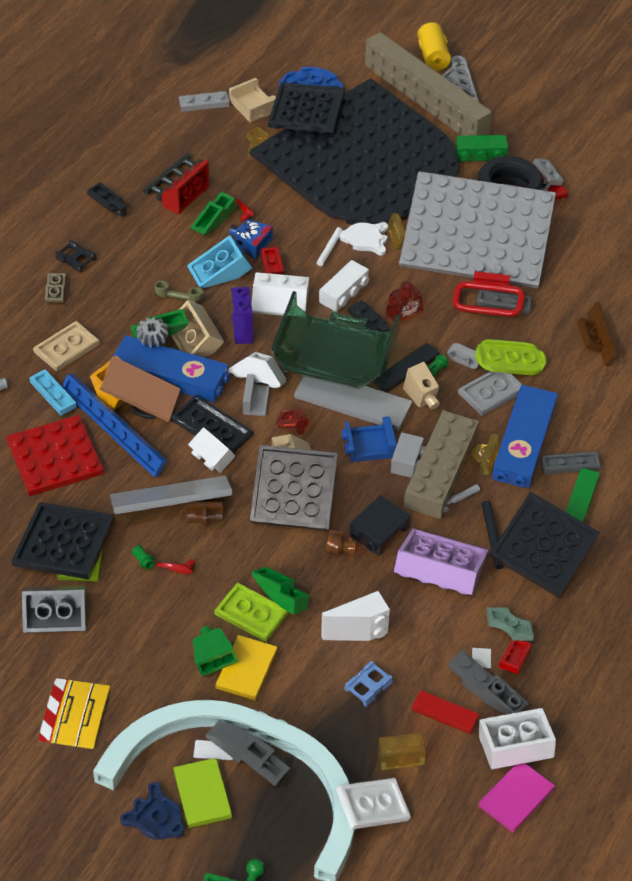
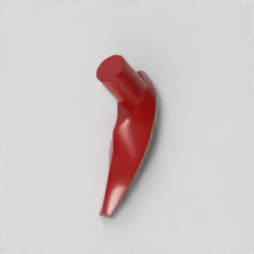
[235,198,254,223]
[156,559,195,574]

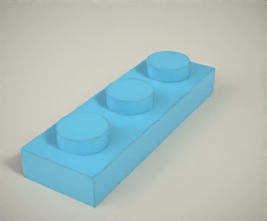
[29,369,77,416]

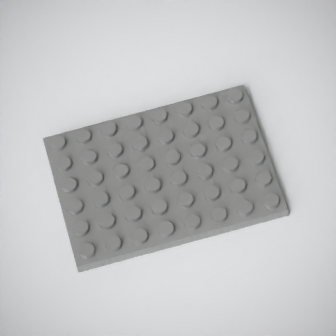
[399,171,556,288]

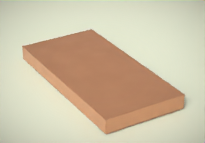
[100,356,180,422]

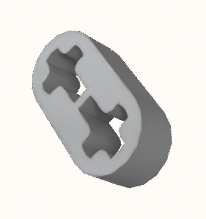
[447,343,479,369]

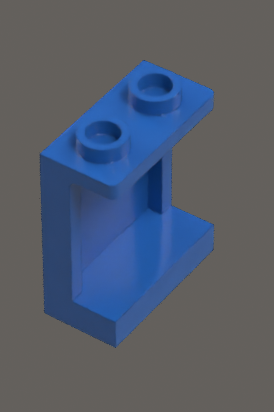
[341,416,397,462]

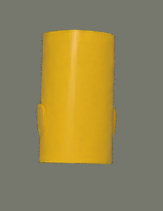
[417,22,451,71]

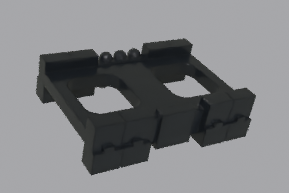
[56,240,97,273]

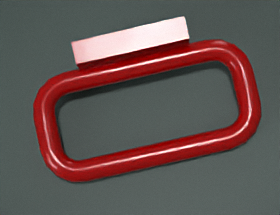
[452,271,525,317]

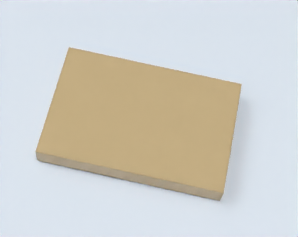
[33,321,100,372]

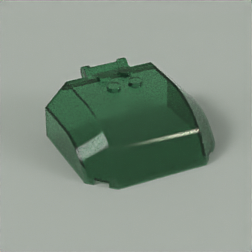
[271,291,400,390]

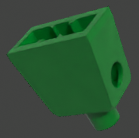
[193,626,239,677]

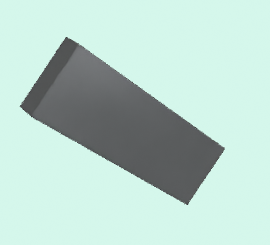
[476,289,532,314]
[540,451,601,475]

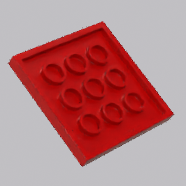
[6,415,104,496]

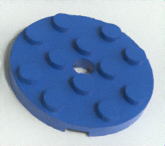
[279,67,343,87]

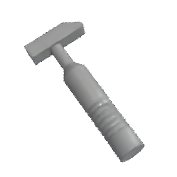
[444,484,480,513]

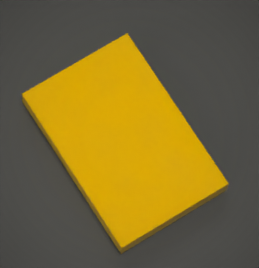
[216,635,277,701]

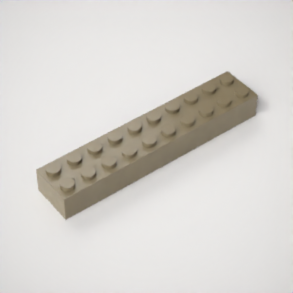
[365,32,492,136]

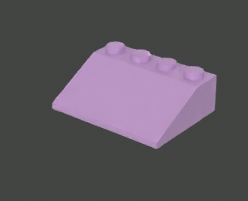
[394,528,489,595]

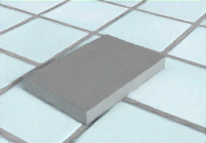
[458,371,522,416]

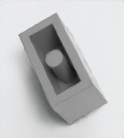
[391,432,426,478]

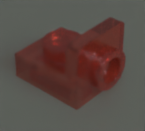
[276,409,309,435]

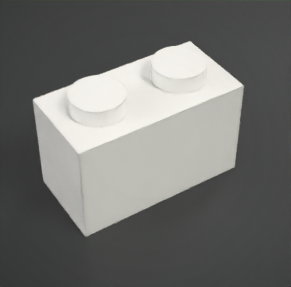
[188,427,235,473]

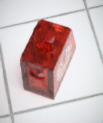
[385,281,424,325]

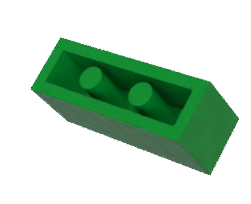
[455,135,508,162]

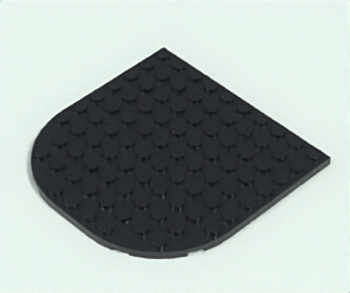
[250,78,459,225]

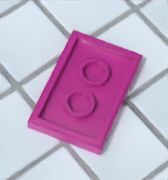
[479,763,555,833]

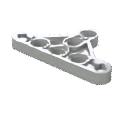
[442,56,478,101]

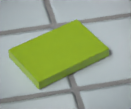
[214,582,289,642]
[173,758,232,828]

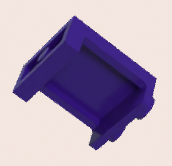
[231,287,253,344]

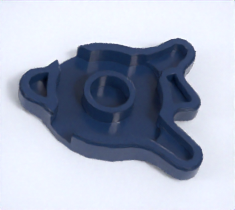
[120,782,184,840]

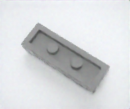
[179,91,229,112]

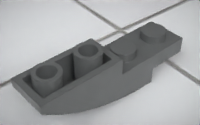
[447,649,528,715]
[205,720,290,786]

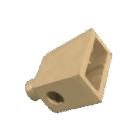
[403,362,440,410]

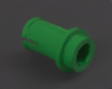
[428,355,449,377]
[131,545,155,570]

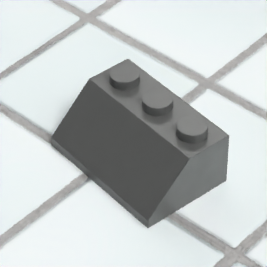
[22,586,87,632]

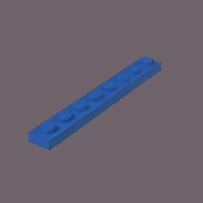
[62,374,167,477]

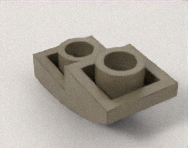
[45,273,66,302]

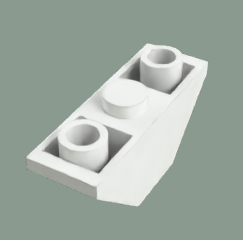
[228,352,286,388]

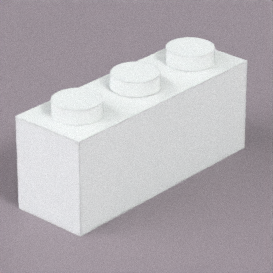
[319,260,369,312]

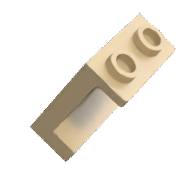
[229,78,276,122]

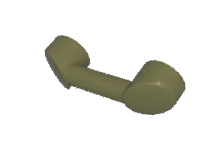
[155,281,203,302]

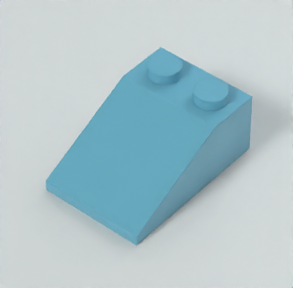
[187,235,252,289]

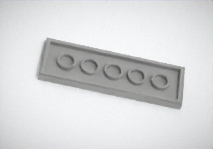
[294,368,413,431]
[110,476,232,514]

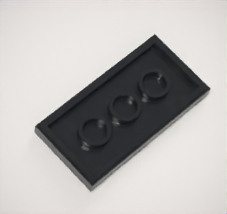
[171,395,253,454]

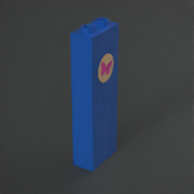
[113,335,230,403]
[492,385,558,489]

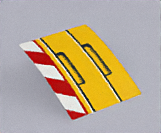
[38,678,110,749]

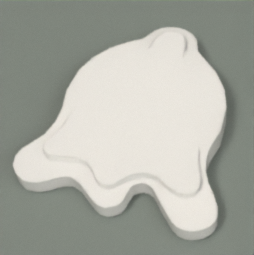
[339,222,388,256]

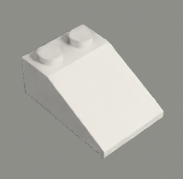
[321,591,390,641]

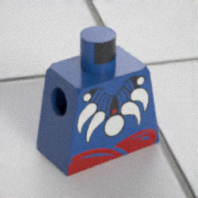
[229,220,273,259]

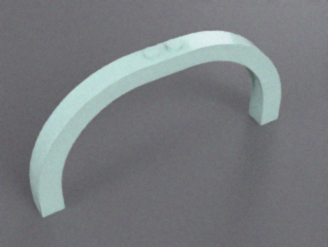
[93,700,354,881]

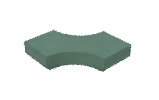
[486,607,534,641]

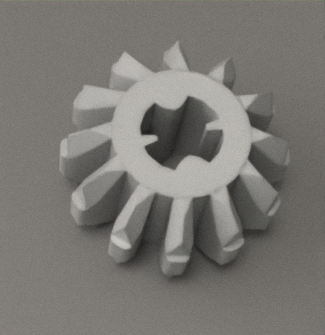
[137,316,168,348]

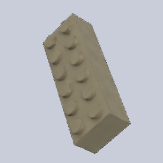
[404,410,479,519]

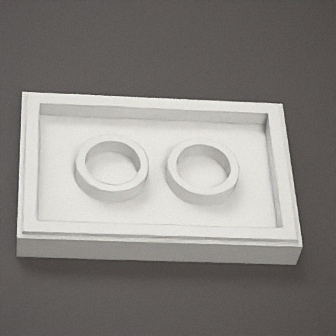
[336,778,411,829]

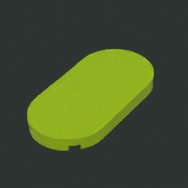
[475,339,546,375]

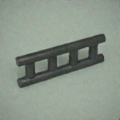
[143,153,202,201]

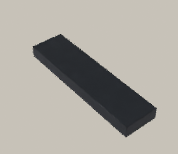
[374,343,440,393]

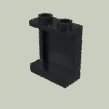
[349,495,411,556]

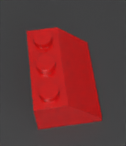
[162,160,210,215]

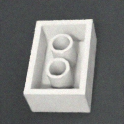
[479,708,556,769]

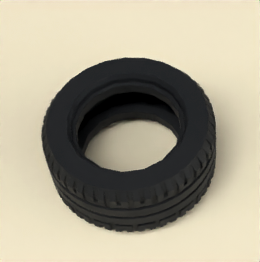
[477,156,543,190]

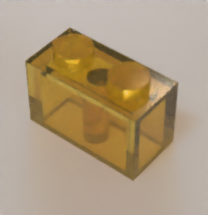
[377,732,426,770]

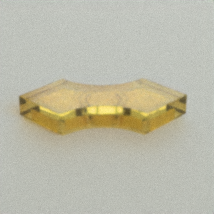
[246,127,269,160]

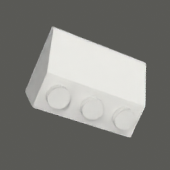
[252,272,309,318]

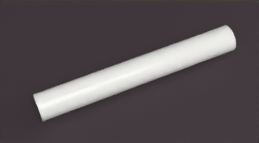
[317,227,343,266]

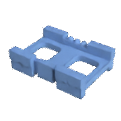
[344,661,393,707]

